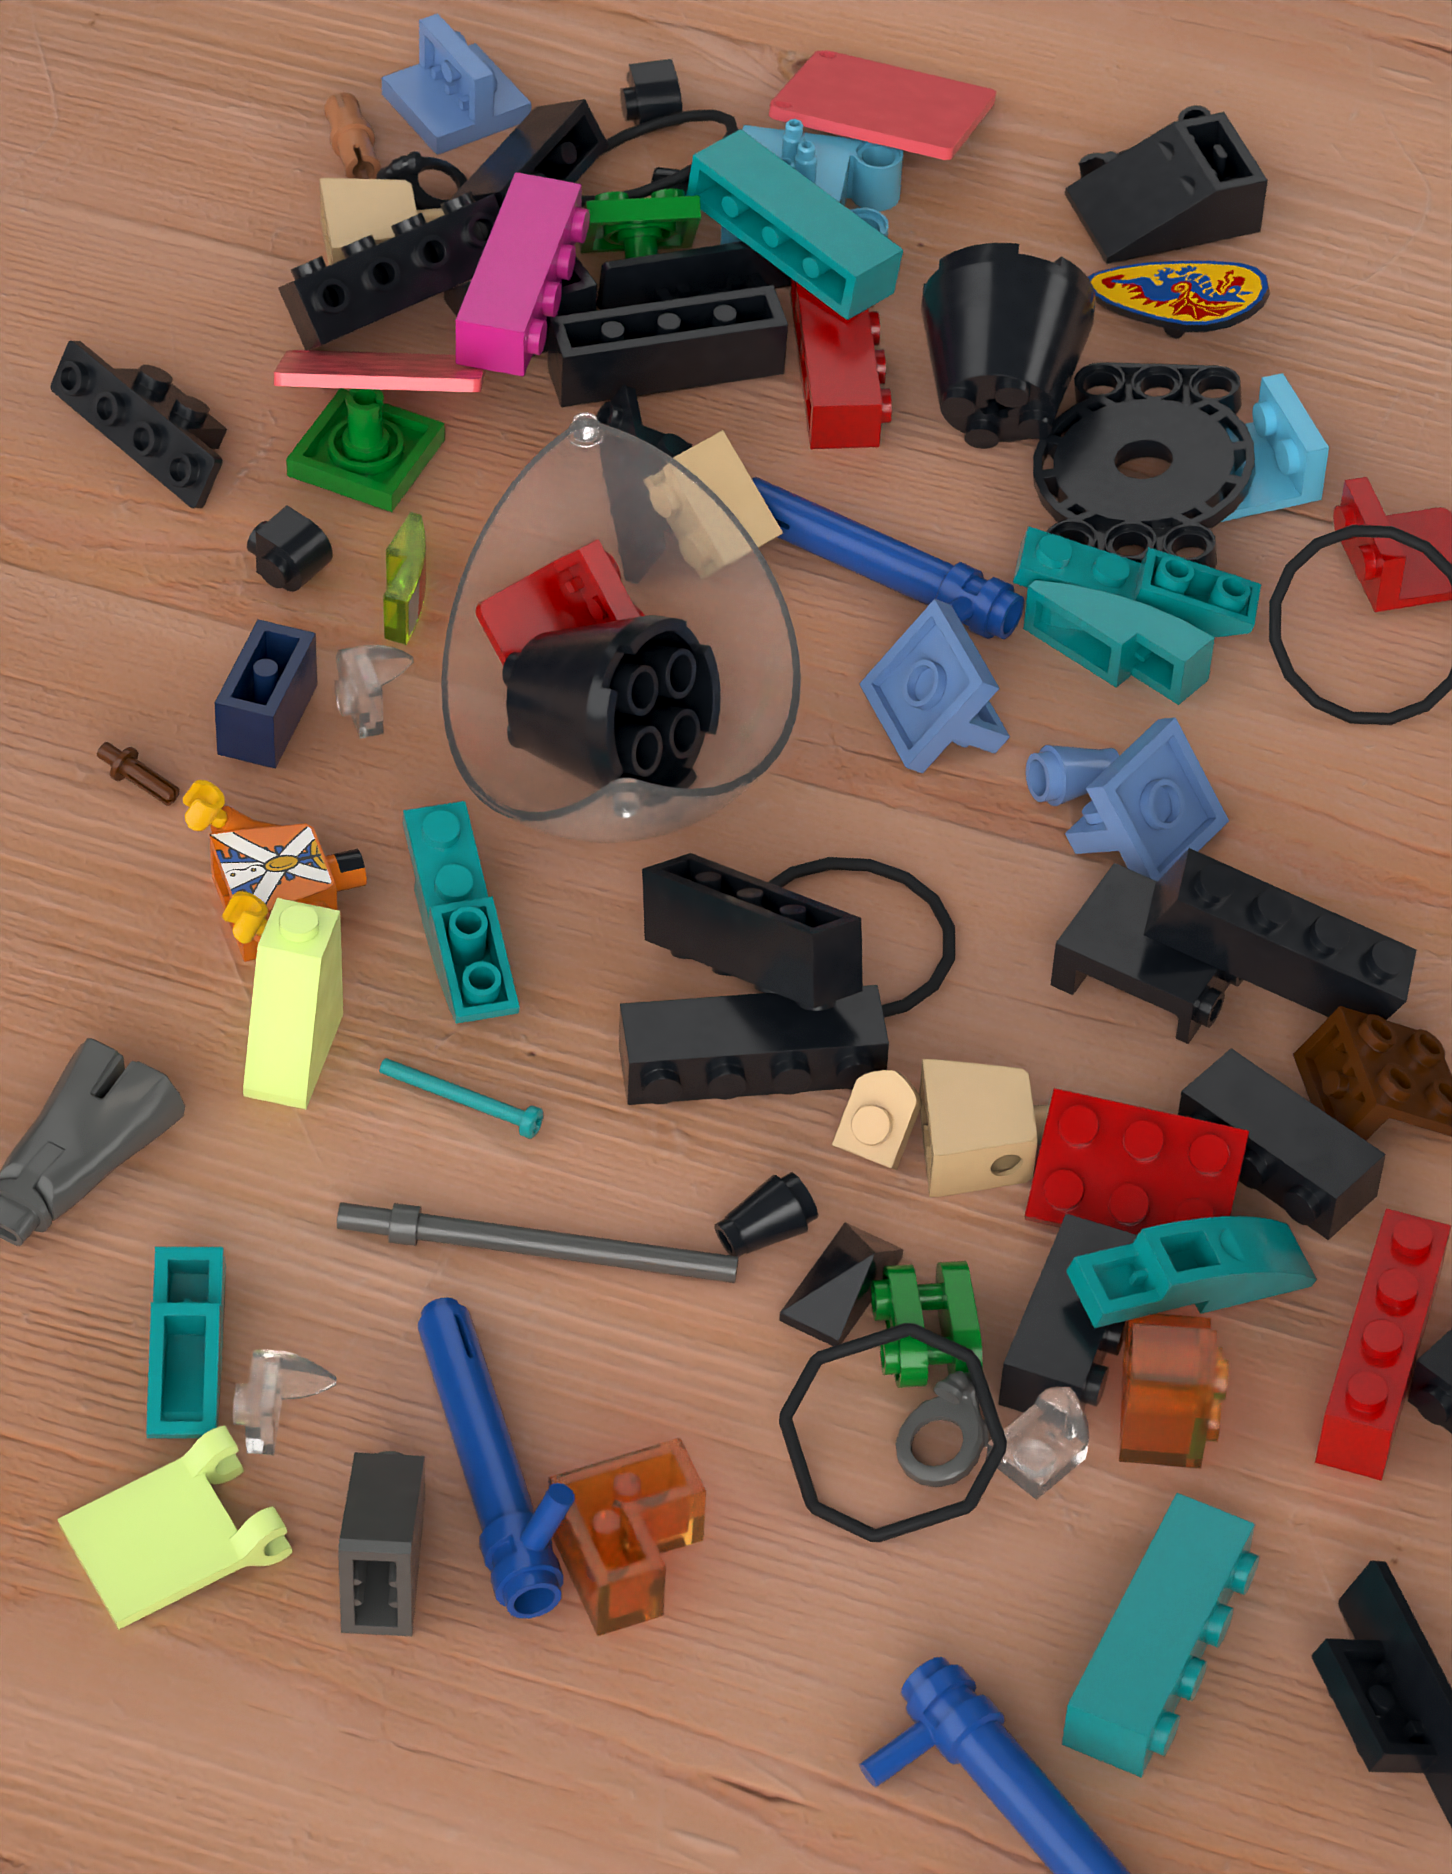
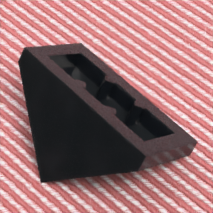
[779,1222,903,1346]

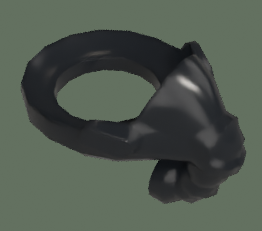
[376,151,467,210]

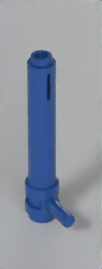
[752,477,1024,639]
[418,1297,575,1619]
[859,1657,1131,1874]

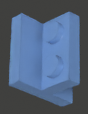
[382,13,531,155]
[859,599,1010,773]
[1065,717,1229,882]

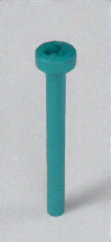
[380,1058,544,1139]

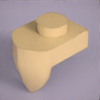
[832,1070,922,1170]

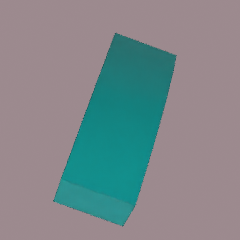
[1023,580,1215,705]
[146,1247,226,1439]

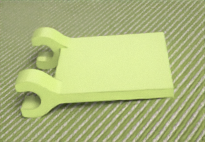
[58,1425,293,1630]

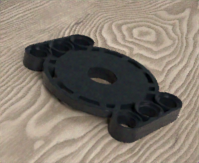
[1033,362,1255,569]

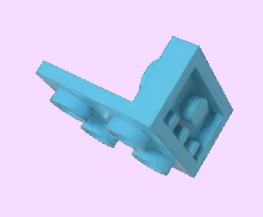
[1221,373,1329,522]

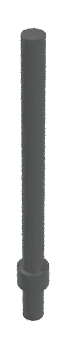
[337,1202,739,1283]

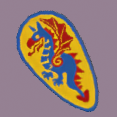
[1088,261,1270,339]

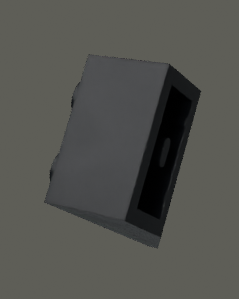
[1065,112,1268,264]

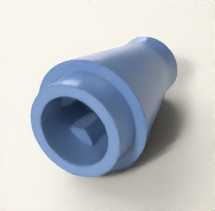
[1026,745,1119,806]

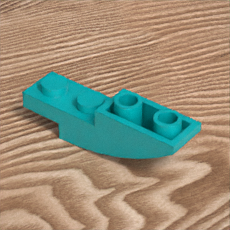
[1013,526,1261,637]
[402,801,520,1024]
[1066,1216,1317,1328]

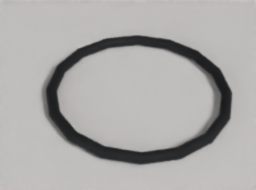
[582,110,738,207]
[1269,525,1452,725]
[769,857,955,1018]

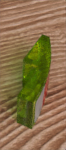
[383,512,426,645]

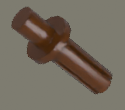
[97,742,180,806]

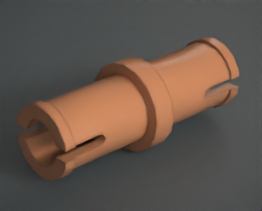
[324,92,381,179]

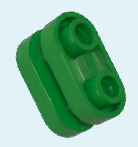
[871,1261,983,1388]

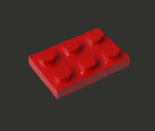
[1024,1088,1249,1235]

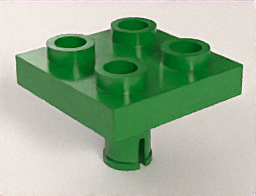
[580,189,701,259]
[286,388,445,512]

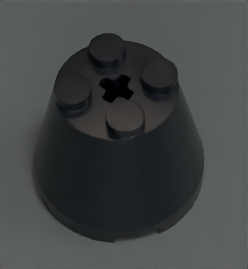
[921,243,1096,449]
[502,615,721,806]

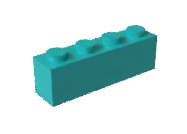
[686,129,903,320]
[1062,1493,1260,1777]

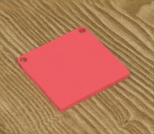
[769,50,996,160]
[274,350,486,392]

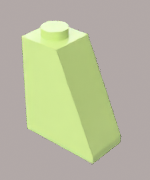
[243,898,343,1110]

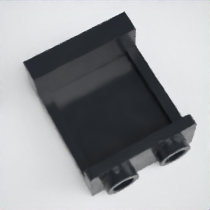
[1050,863,1243,1044]

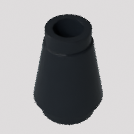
[714,1172,818,1257]

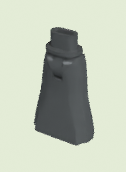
[0,1038,185,1246]

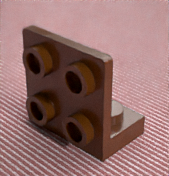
[1293,1006,1452,1141]

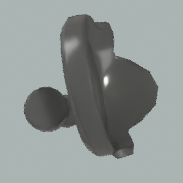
[895,1371,991,1488]

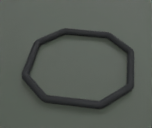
[779,1323,1007,1542]

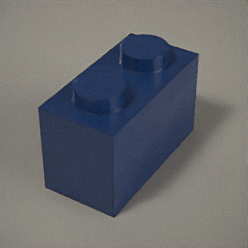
[214,619,317,769]

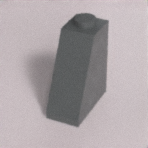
[338,1451,425,1636]

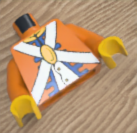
[183,780,367,962]

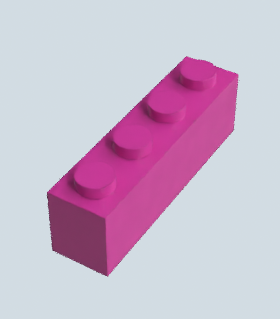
[456,172,590,377]

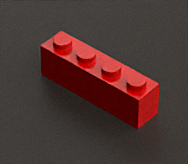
[790,278,892,449]
[1315,1208,1452,1481]

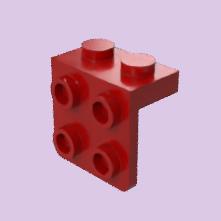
[1333,477,1452,612]
[475,539,645,666]

